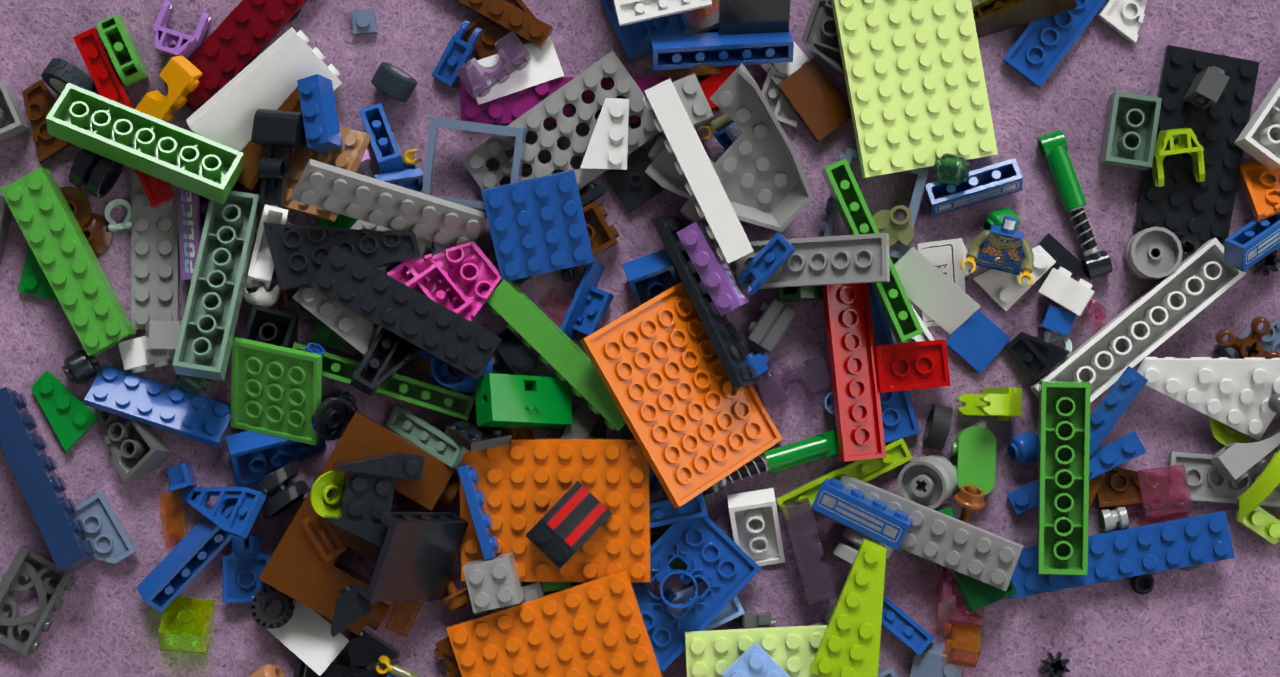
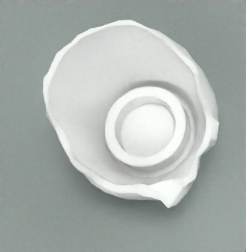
[243,278,281,308]

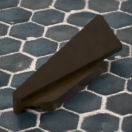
[973,0,1078,38]

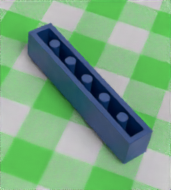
[650,29,794,70]
[136,485,238,613]

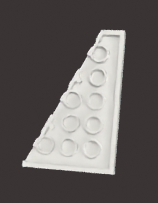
[1137,357,1280,441]

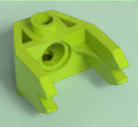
[1152,128,1205,187]
[956,387,1022,421]

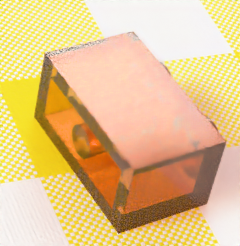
[943,612,981,668]

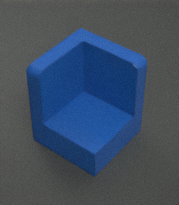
[1038,305,1076,336]
[167,462,197,492]

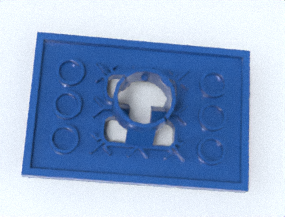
[631,516,762,671]

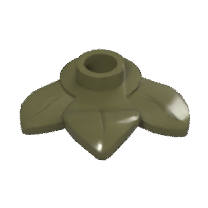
[872,205,915,247]

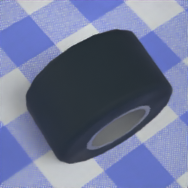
[371,62,417,102]

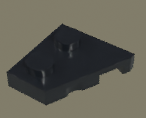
[1004,332,1071,383]

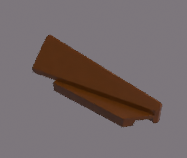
[238,86,302,190]

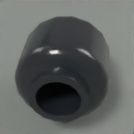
[61,350,99,384]

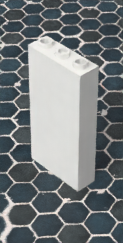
[186,27,342,151]

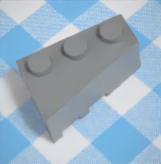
[145,321,182,357]

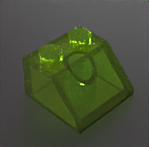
[158,597,215,655]

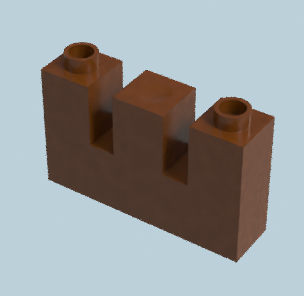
[258,411,460,635]

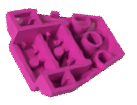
[386,241,501,321]

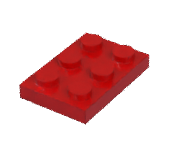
[875,339,951,393]

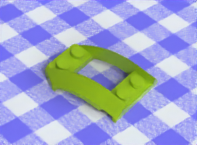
[1236,450,1280,545]

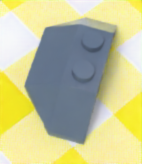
[909,630,966,677]

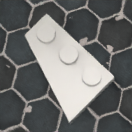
[1097,0,1148,44]
[580,98,629,170]
[972,245,1056,311]

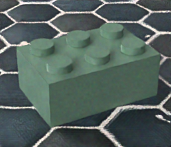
[1099,91,1162,171]

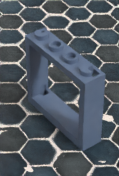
[422,117,527,212]
[819,148,929,261]

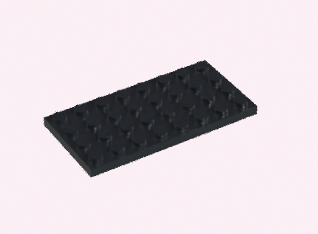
[1133,45,1260,245]

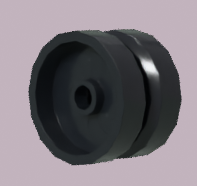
[69,148,125,199]
[252,463,310,520]

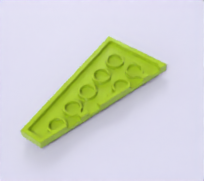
[809,538,887,677]

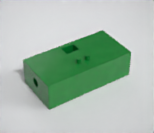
[474,373,573,430]

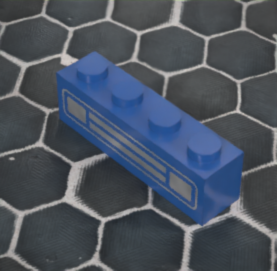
[925,158,1023,217]
[1224,213,1280,272]
[811,478,913,550]

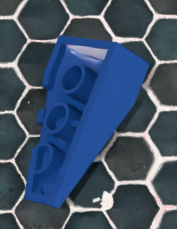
[225,431,326,487]

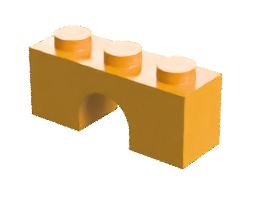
[135,55,203,124]

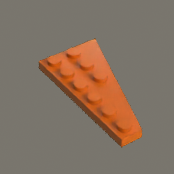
[1239,162,1280,222]

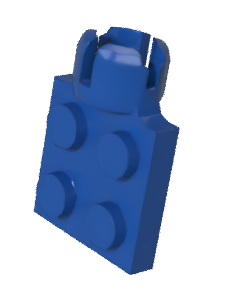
[222,534,271,603]

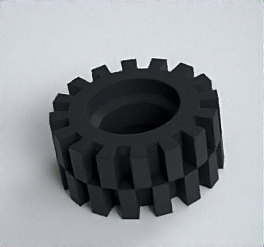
[250,586,295,629]

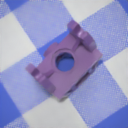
[153,0,211,60]

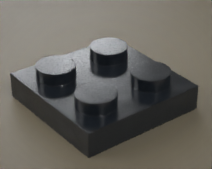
[445,418,512,452]

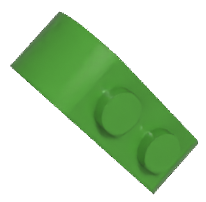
[96,13,149,87]
[951,426,996,495]

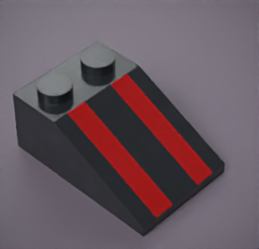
[525,481,613,569]

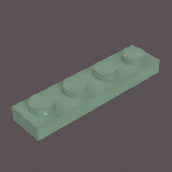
[386,405,467,469]

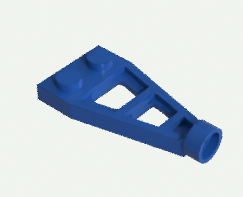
[182,486,267,539]

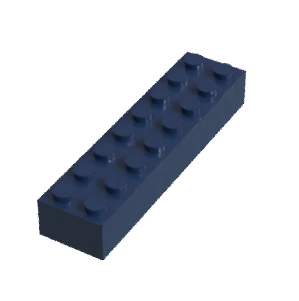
[0,387,96,573]

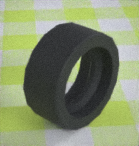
[923,403,953,450]

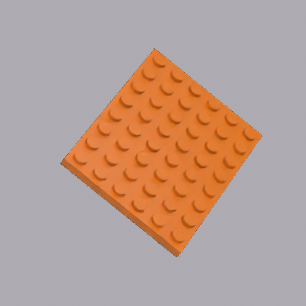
[580,281,783,509]
[459,439,651,582]
[446,569,662,677]

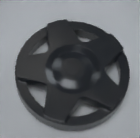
[311,397,353,441]

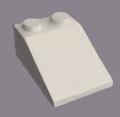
[727,488,785,566]

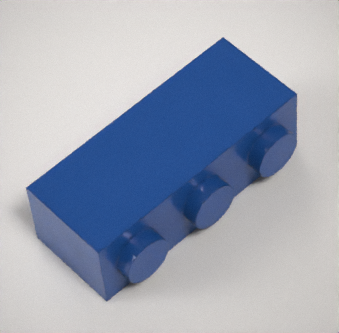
[297,74,343,154]
[359,103,405,174]

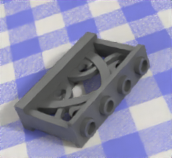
[0,545,76,657]

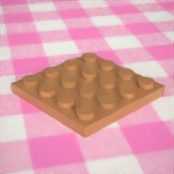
[271,126,371,222]

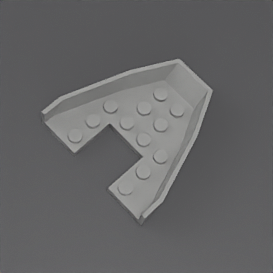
[645,63,814,232]

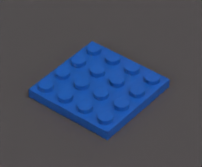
[481,170,594,282]

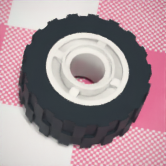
[41,58,96,95]

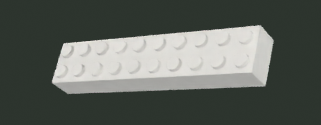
[1030,237,1246,403]

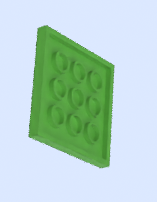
[231,337,322,446]

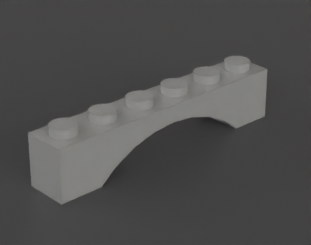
[1209,426,1280,482]

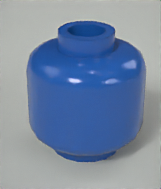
[1007,431,1038,465]

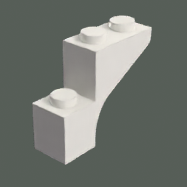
[245,205,288,292]

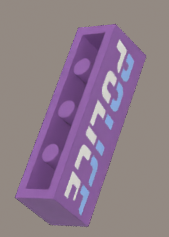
[176,187,210,281]
[677,219,749,316]

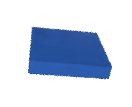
[946,309,1011,374]

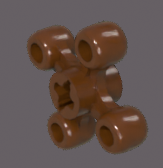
[1215,316,1280,359]

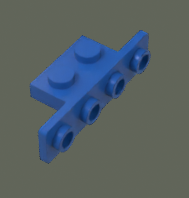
[560,261,614,341]

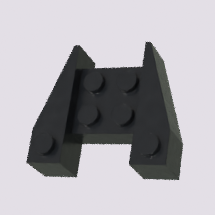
[325,451,425,547]

